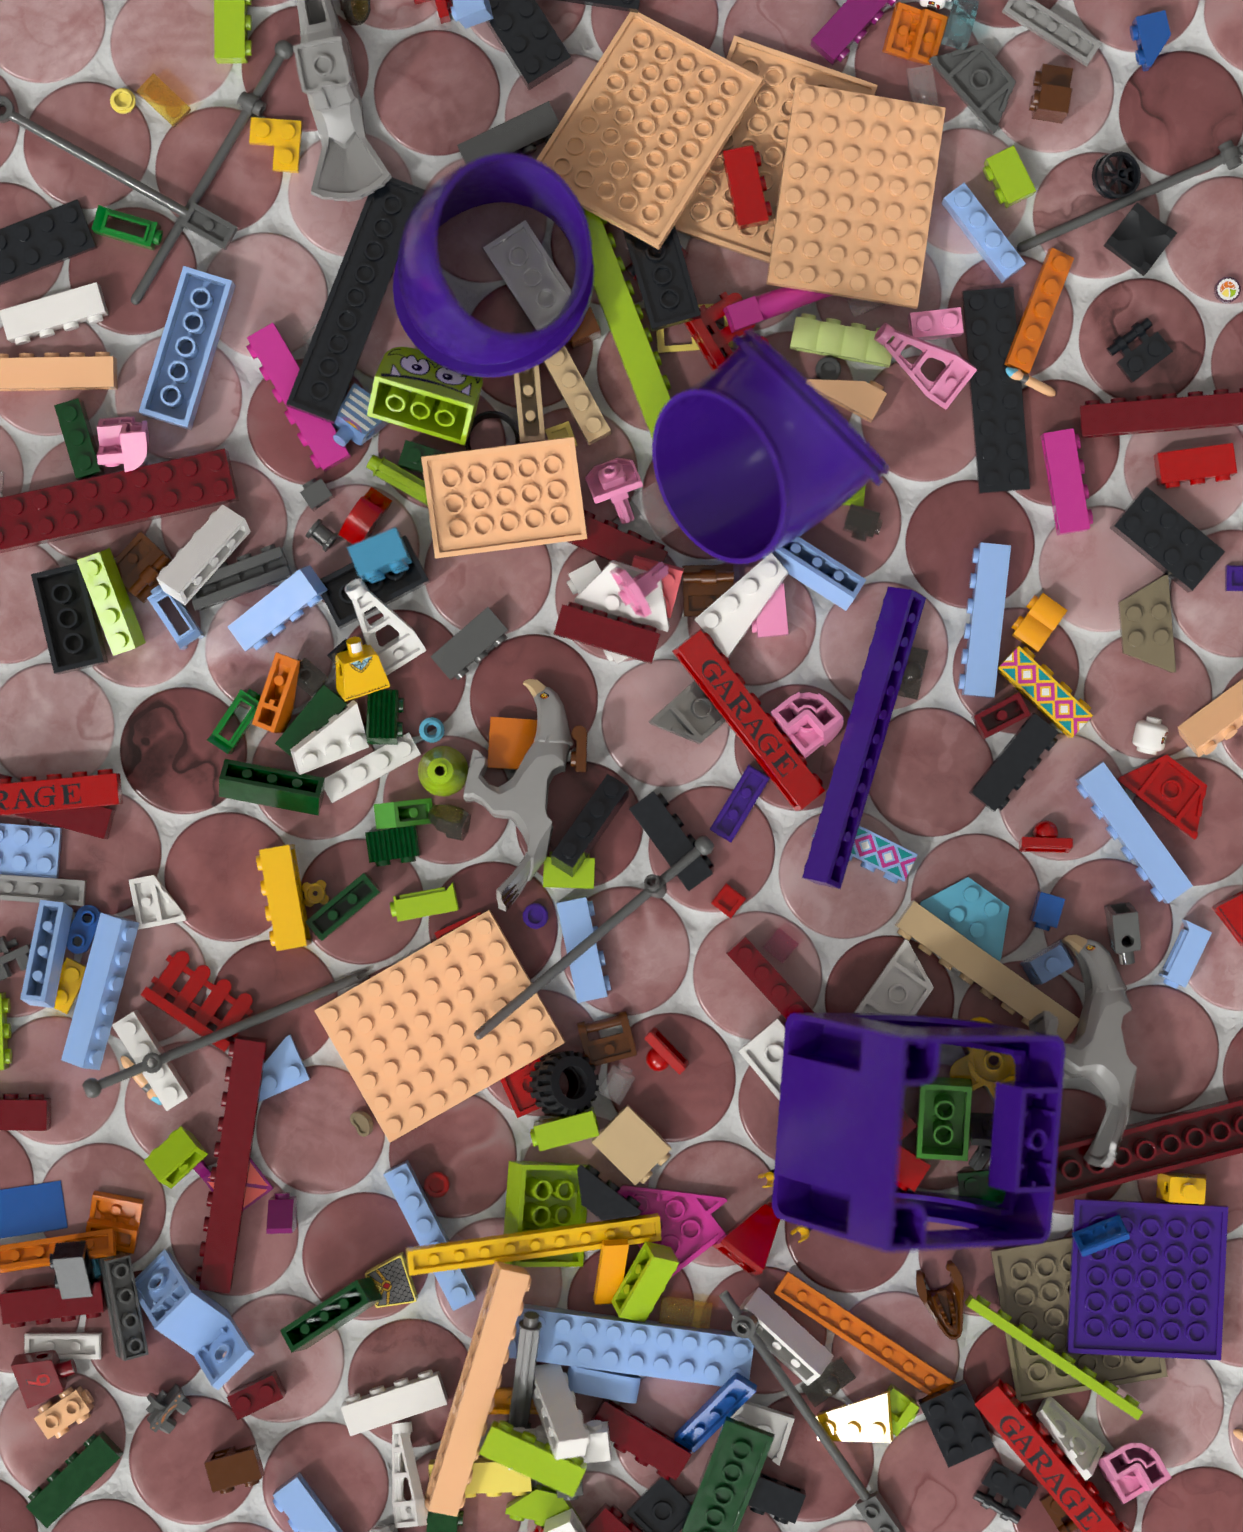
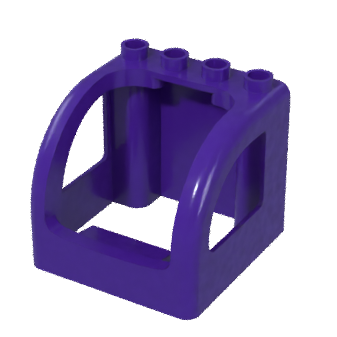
[772,1013,1065,1252]

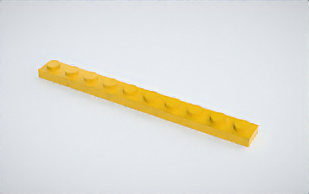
[406,1213,662,1276]

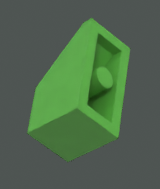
[374,798,434,830]

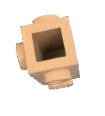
[34,1386,94,1439]

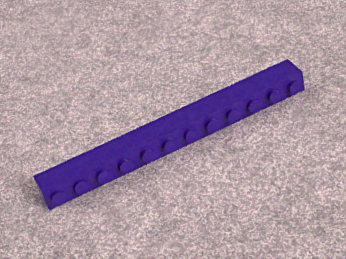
[802,587,926,889]

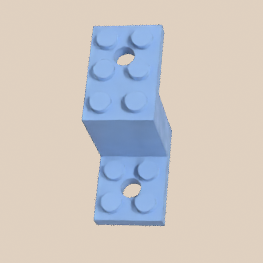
[135,1249,255,1390]

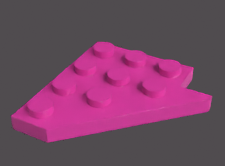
[618,1184,728,1277]

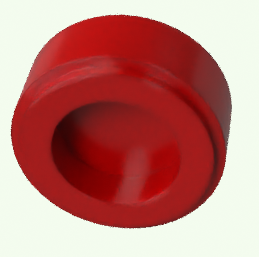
[424,1171,450,1198]

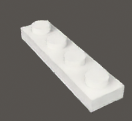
[324,732,422,803]

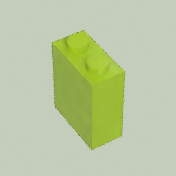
[530,1106,600,1151]

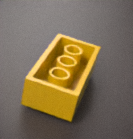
[256,844,312,951]

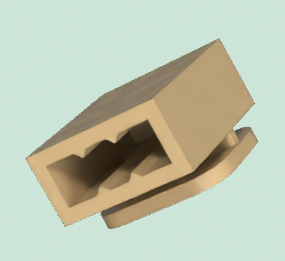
[592,1104,671,1185]

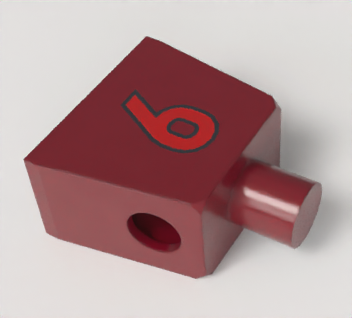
[11,1350,77,1409]

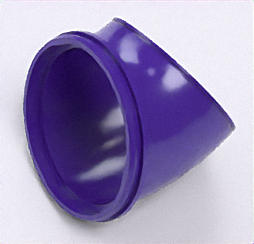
[393,153,595,378]
[652,328,890,564]

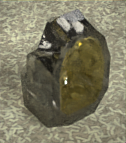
[340,0,371,26]
[428,804,471,841]

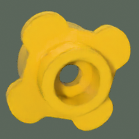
[302,880,329,907]

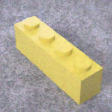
[428,1457,532,1498]

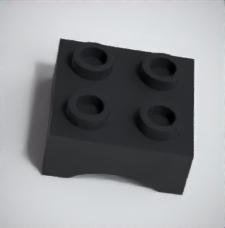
[1103,202,1177,276]

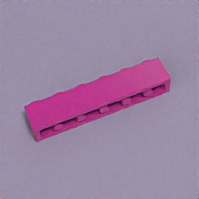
[246,323,351,472]

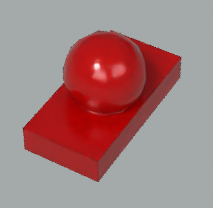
[1019,820,1073,853]
[644,1027,689,1075]

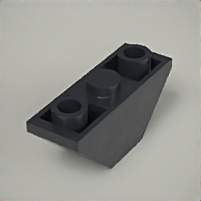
[577,1164,643,1220]

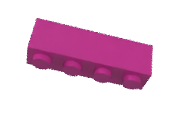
[1040,428,1093,536]

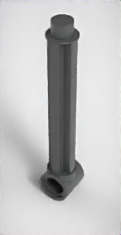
[506,1311,542,1429]

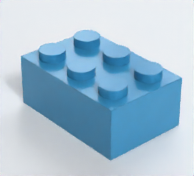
[347,527,413,584]

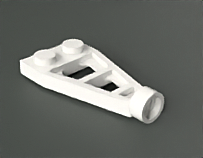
[345,578,427,676]
[392,1422,428,1528]

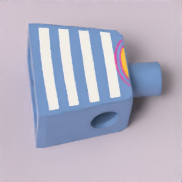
[332,383,389,447]
[1020,939,1074,985]

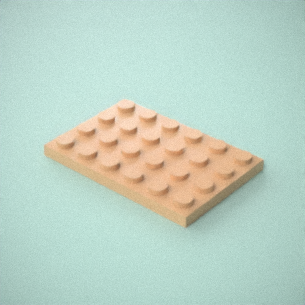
[421,437,587,559]

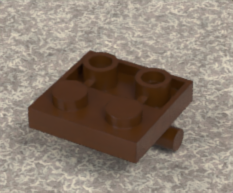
[114,532,172,604]
[682,564,734,617]

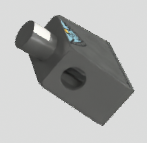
[1104,902,1141,965]

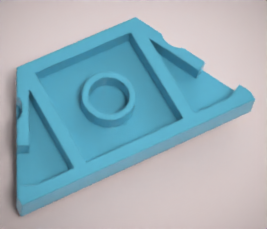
[919,877,1009,961]

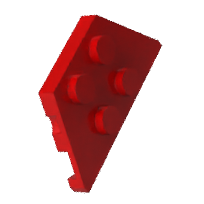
[1117,754,1207,840]

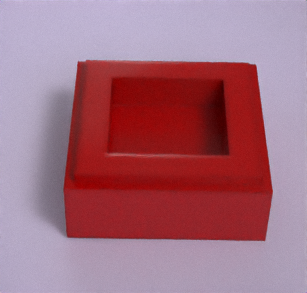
[711,883,746,918]

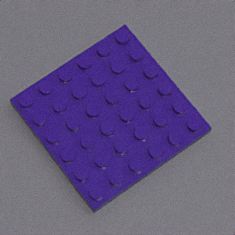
[1067,1198,1228,1360]

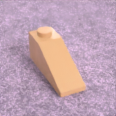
[807,379,887,423]

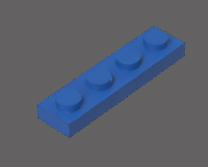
[674,1372,757,1453]

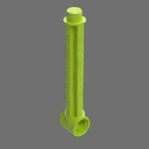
[366,455,428,506]

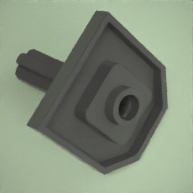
[969,1113,994,1171]

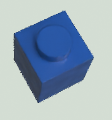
[1030,891,1065,931]

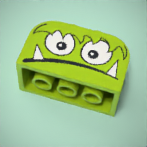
[367,347,483,445]

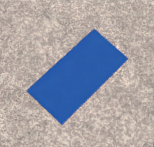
[0,1181,68,1239]

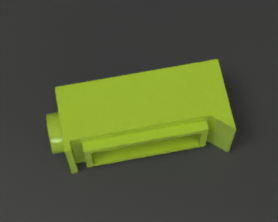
[390,882,459,922]

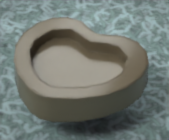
[350,1110,373,1137]

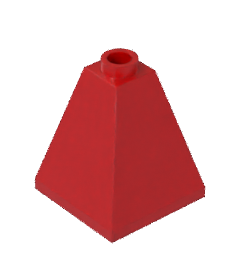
[712,1202,780,1276]

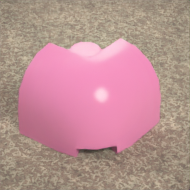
[97,417,150,472]
[771,692,844,758]
[1098,1442,1172,1504]

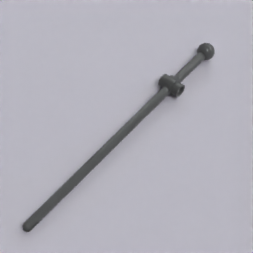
[131,40,294,305]
[1017,140,1243,252]
[474,835,714,1040]
[82,969,370,1098]

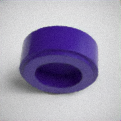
[523,903,548,929]

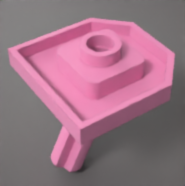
[585,458,643,524]
[610,562,669,617]

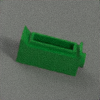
[91,205,163,251]
[207,688,261,754]

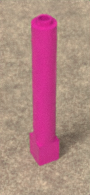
[723,287,832,333]

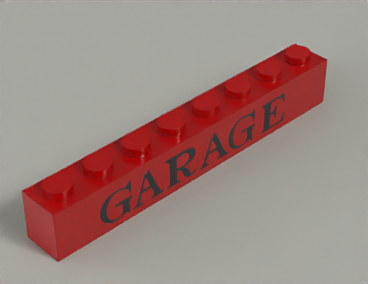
[672,630,825,811]
[0,769,123,816]
[974,1379,1132,1532]

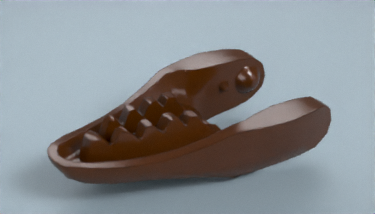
[916,1260,964,1340]

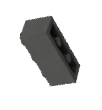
[430,607,508,681]

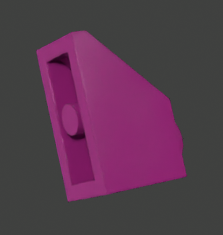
[266,1192,297,1234]

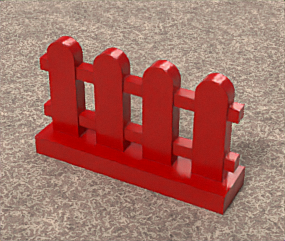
[684,291,769,371]
[140,951,253,1053]

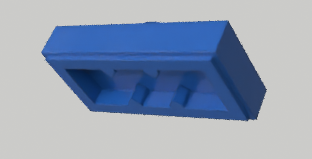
[1072,1214,1130,1257]

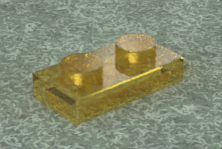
[136,73,191,128]
[659,1296,712,1329]

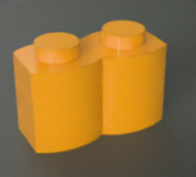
[1011,593,1068,653]

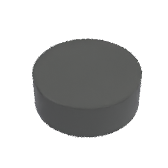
[815,357,841,380]

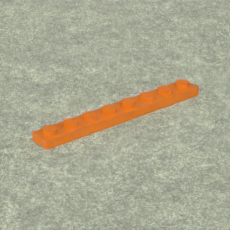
[774,1271,957,1395]

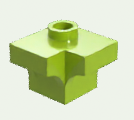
[886,1384,920,1437]

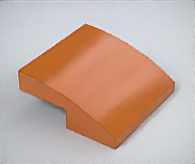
[882,2,948,66]
[487,717,537,769]
[86,1191,144,1254]

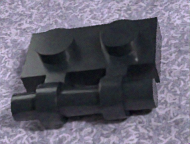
[1106,318,1173,383]
[972,1460,1038,1524]

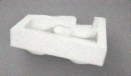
[129,875,187,930]

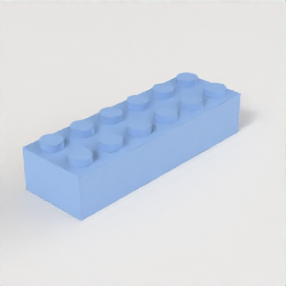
[139,266,236,430]

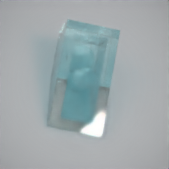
[941,0,979,49]

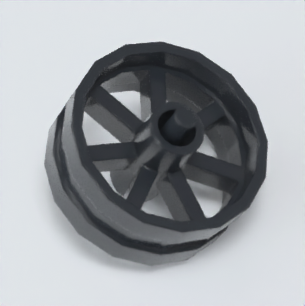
[1092,151,1141,200]

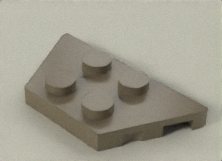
[1118,575,1176,673]

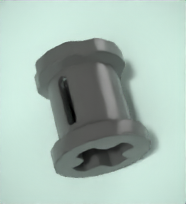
[305,519,339,552]

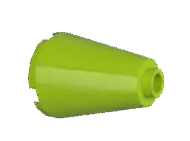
[418,746,469,797]

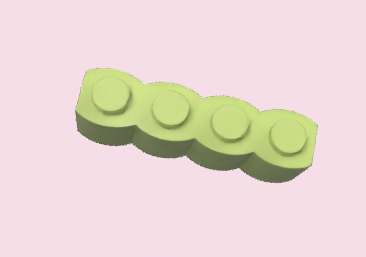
[789,313,894,368]

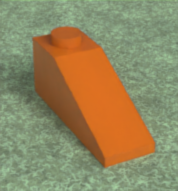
[252,652,300,733]

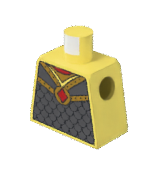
[365,1252,418,1308]

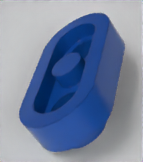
[66,905,101,954]

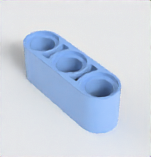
[567,1366,641,1404]

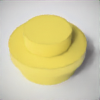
[110,88,136,114]

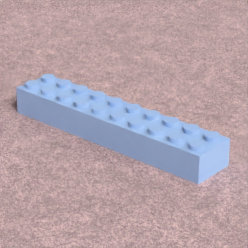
[508,1304,754,1386]

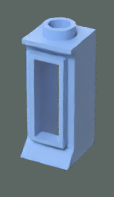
[147,585,205,650]
[1159,919,1212,989]

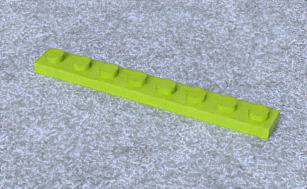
[964,1294,1143,1420]

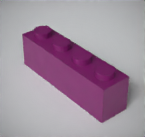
[810,0,898,65]

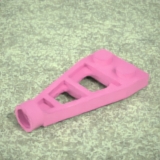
[874,323,977,410]

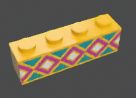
[998,646,1093,738]

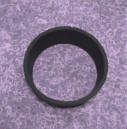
[465,411,520,450]

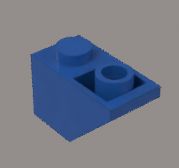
[1130,10,1171,72]

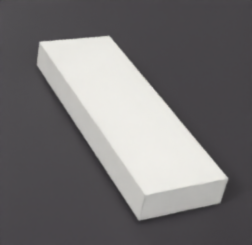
[25,1332,102,1359]

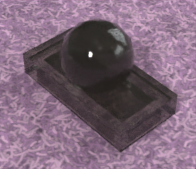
[897,647,929,700]
[800,1356,856,1407]

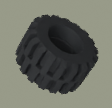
[529,1051,599,1116]

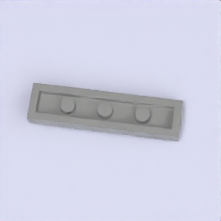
[1002,0,1102,67]
[0,874,87,906]

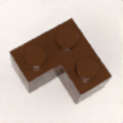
[1029,64,1073,124]
[204,1444,265,1494]

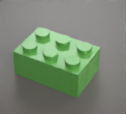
[915,1077,972,1161]

